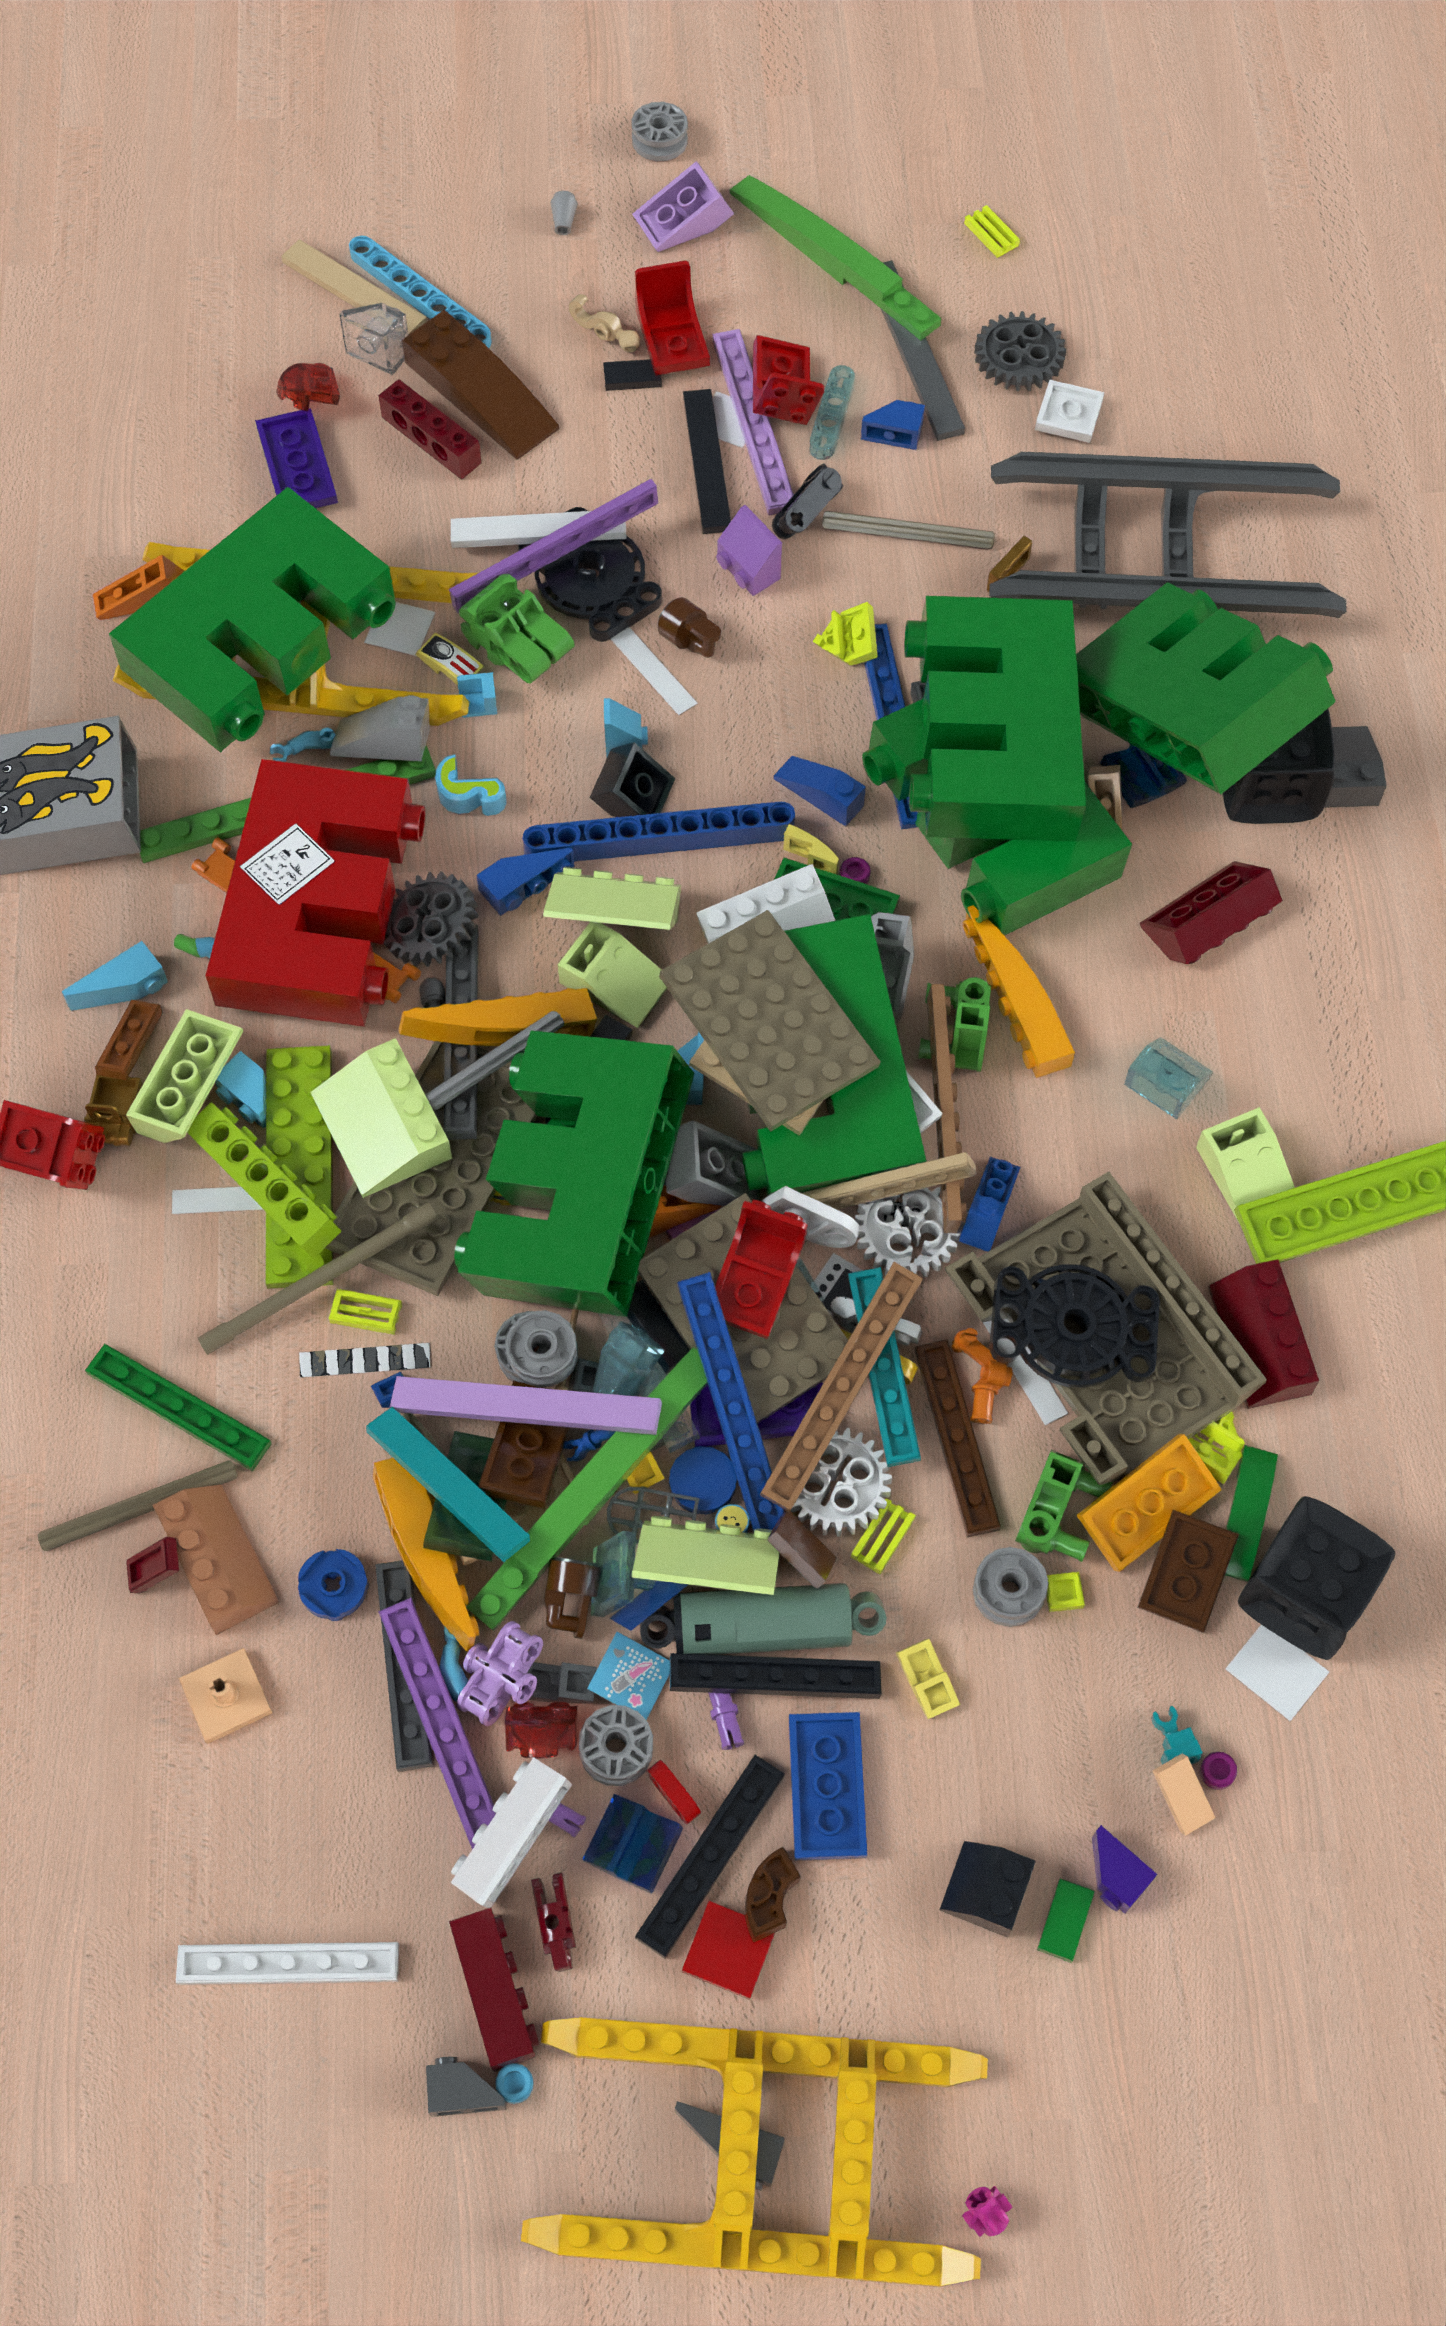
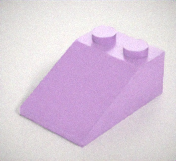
[632,161,734,252]

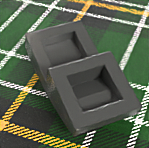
[522,1662,597,1703]

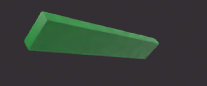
[85,1343,272,1472]

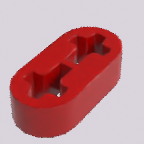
[646,1759,701,1825]

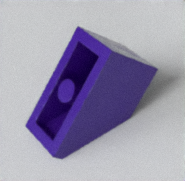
[1092,1825,1158,1914]

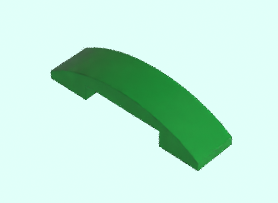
[1225,1445,1278,1582]

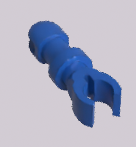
[564,1430,616,1462]

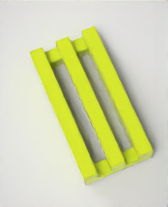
[964,205,1020,258]
[329,1289,402,1335]
[851,1498,916,1574]

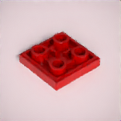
[682,1901,776,2000]

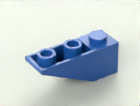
[476,847,575,916]
[959,1156,1020,1252]

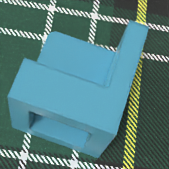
[457,672,497,718]

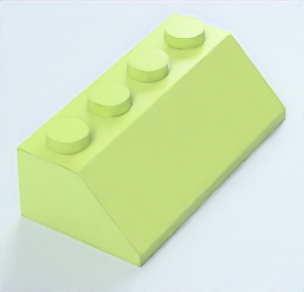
[126,1009,243,1143]

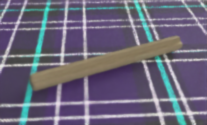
[822,511,995,549]
[38,1460,237,1551]

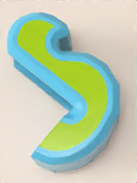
[435,754,507,816]

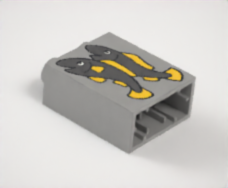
[0,716,141,875]

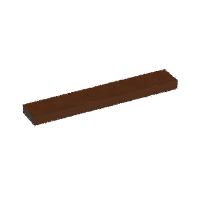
[915,1339,1001,1538]

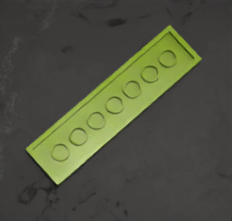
[266,1045,333,1289]
[1234,1141,1446,1264]

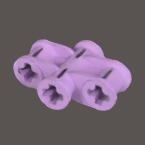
[457,1621,543,1726]

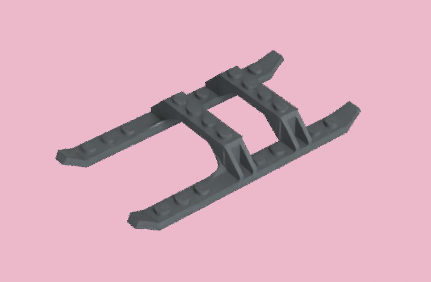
[989,452,1347,618]

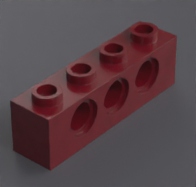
[378,379,482,480]

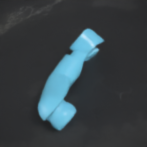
[270,728,335,762]
[439,1626,468,1702]

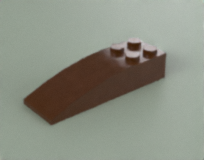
[402,310,559,460]

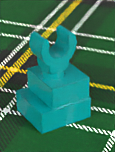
[1151,1706,1203,1765]

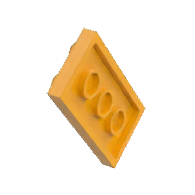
[1077,1434,1222,1572]

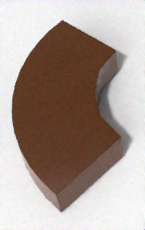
[745,1847,801,1942]

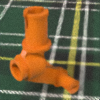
[951,1328,1013,1424]

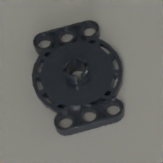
[518,507,662,642]
[989,1264,1160,1388]

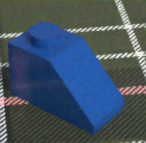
[861,400,925,450]

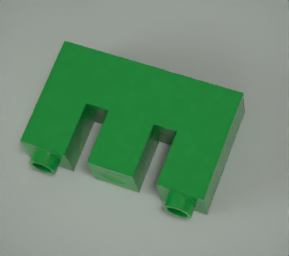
[109,487,396,753]
[1076,582,1336,794]
[904,596,1086,841]
[862,699,1132,936]
[742,914,927,1197]
[454,1030,695,1317]

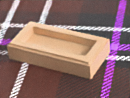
[1153,1753,1215,1836]

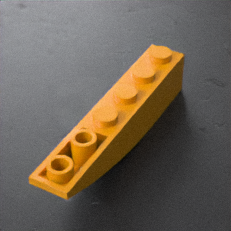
[963,905,1075,1078]
[399,988,597,1046]
[373,1458,479,1652]

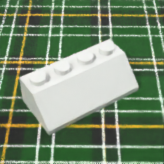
[696,864,835,944]
[451,1757,572,1908]

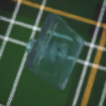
[591,1531,655,1617]

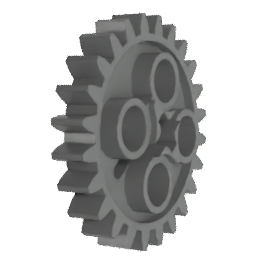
[974,311,1066,391]
[384,871,479,967]

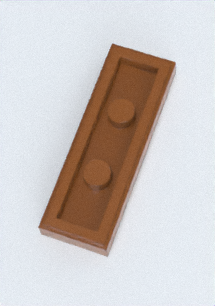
[95,999,163,1081]

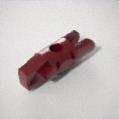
[531,1872,576,1972]

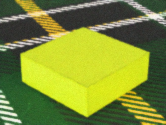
[1046,1572,1085,1612]

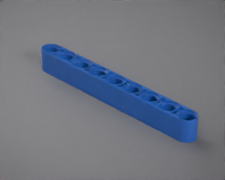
[522,802,795,862]

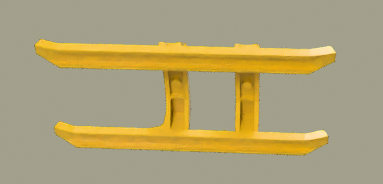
[113,542,478,726]
[521,2017,988,2287]

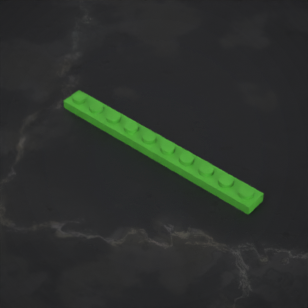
[140,746,436,863]

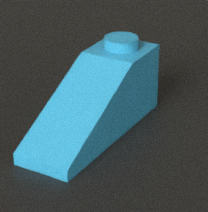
[61,941,168,1011]

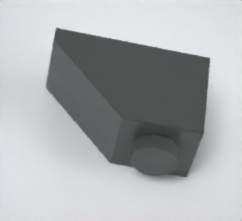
[426,2057,506,2117]

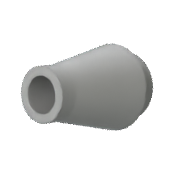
[550,191,578,235]

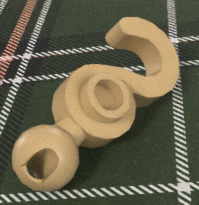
[568,294,640,352]

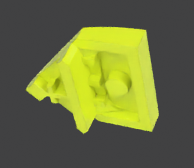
[813,602,878,665]
[1188,1412,1245,1484]

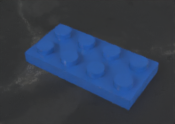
[789,1712,867,1861]

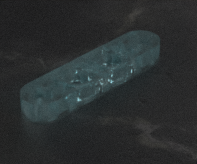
[809,365,855,460]

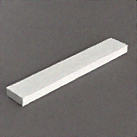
[451,511,626,548]
[176,1942,399,1985]

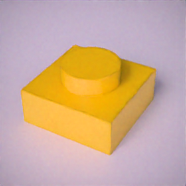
[627,1451,665,1495]

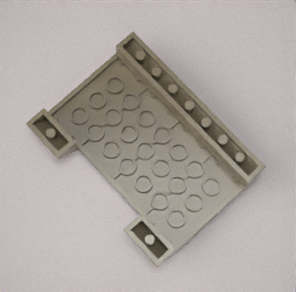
[945,1172,1267,1485]

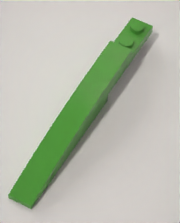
[730,175,941,341]
[466,1347,708,1631]

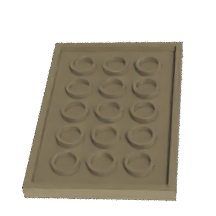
[659,910,880,1131]
[638,1193,848,1424]

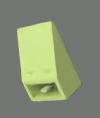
[558,922,667,1028]
[1196,1107,1295,1224]

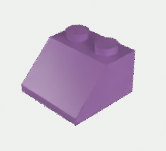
[716,505,782,596]

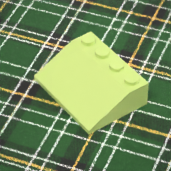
[543,867,681,930]
[311,1038,452,1198]
[632,1516,780,1595]

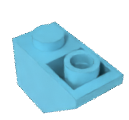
[215,1051,266,1129]

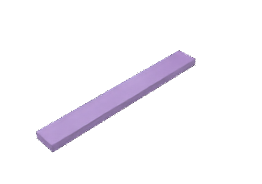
[713,329,794,516]
[390,1376,662,1435]

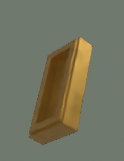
[987,536,1032,592]

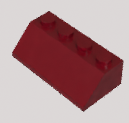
[1140,861,1283,964]
[1208,1259,1319,1409]

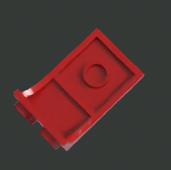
[635,260,710,376]
[753,335,824,425]
[0,1100,105,1190]
[715,1200,808,1339]

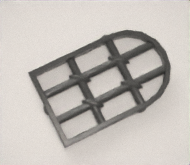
[607,1486,700,1544]

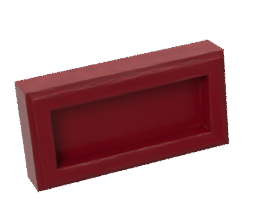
[126,1537,179,1594]

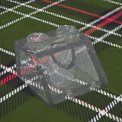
[339,303,409,375]

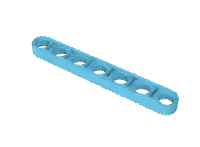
[349,235,492,348]

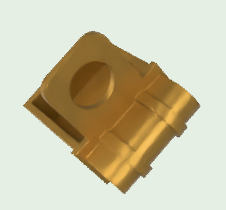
[84,1074,143,1147]

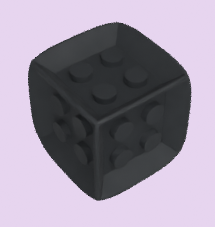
[1223,709,1335,824]
[1238,1496,1396,1660]

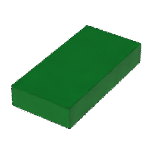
[1037,1878,1095,1963]

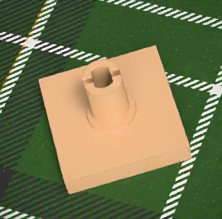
[179,1648,273,1744]

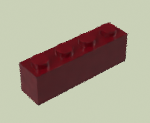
[449,1907,540,2072]

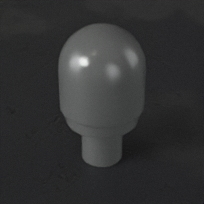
[419,978,446,1008]

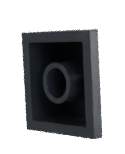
[589,742,675,817]
[939,1841,1036,1938]

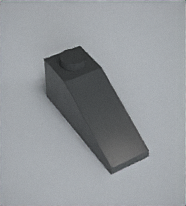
[675,2101,785,2191]

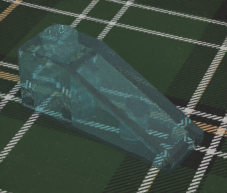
[592,1321,664,1396]

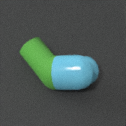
[174,934,215,959]

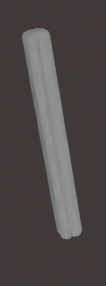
[425,1011,564,1110]

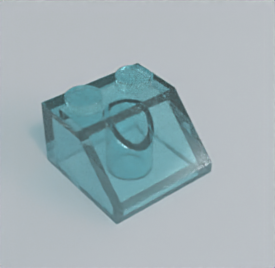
[1124,1037,1213,1119]

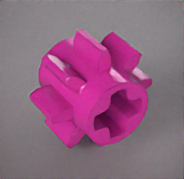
[962,2186,1012,2237]

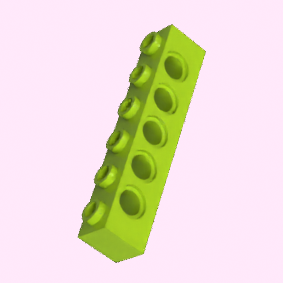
[187,1102,342,1259]

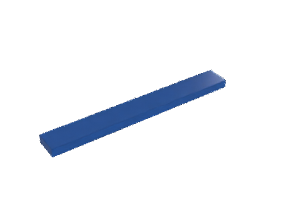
[864,623,918,830]
[677,1272,784,1532]

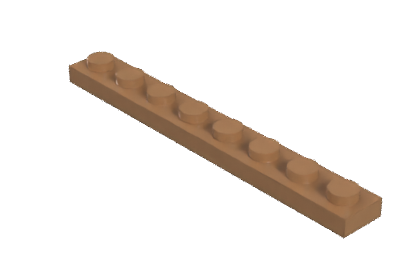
[927,984,967,1233]
[760,1262,923,1512]

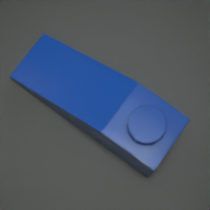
[773,756,866,827]

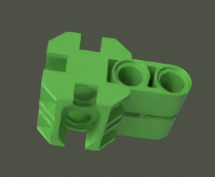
[459,574,575,684]

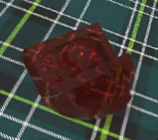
[276,363,340,411]
[505,1702,578,1759]

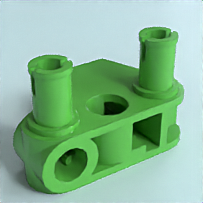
[918,977,991,1072]
[1015,1449,1113,1562]

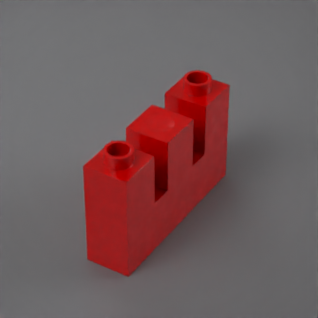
[205,759,426,1027]

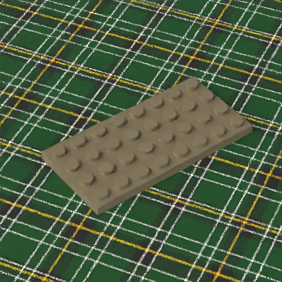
[325,1041,537,1296]

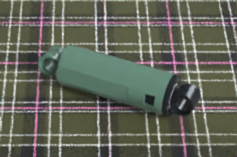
[640,1583,887,1655]

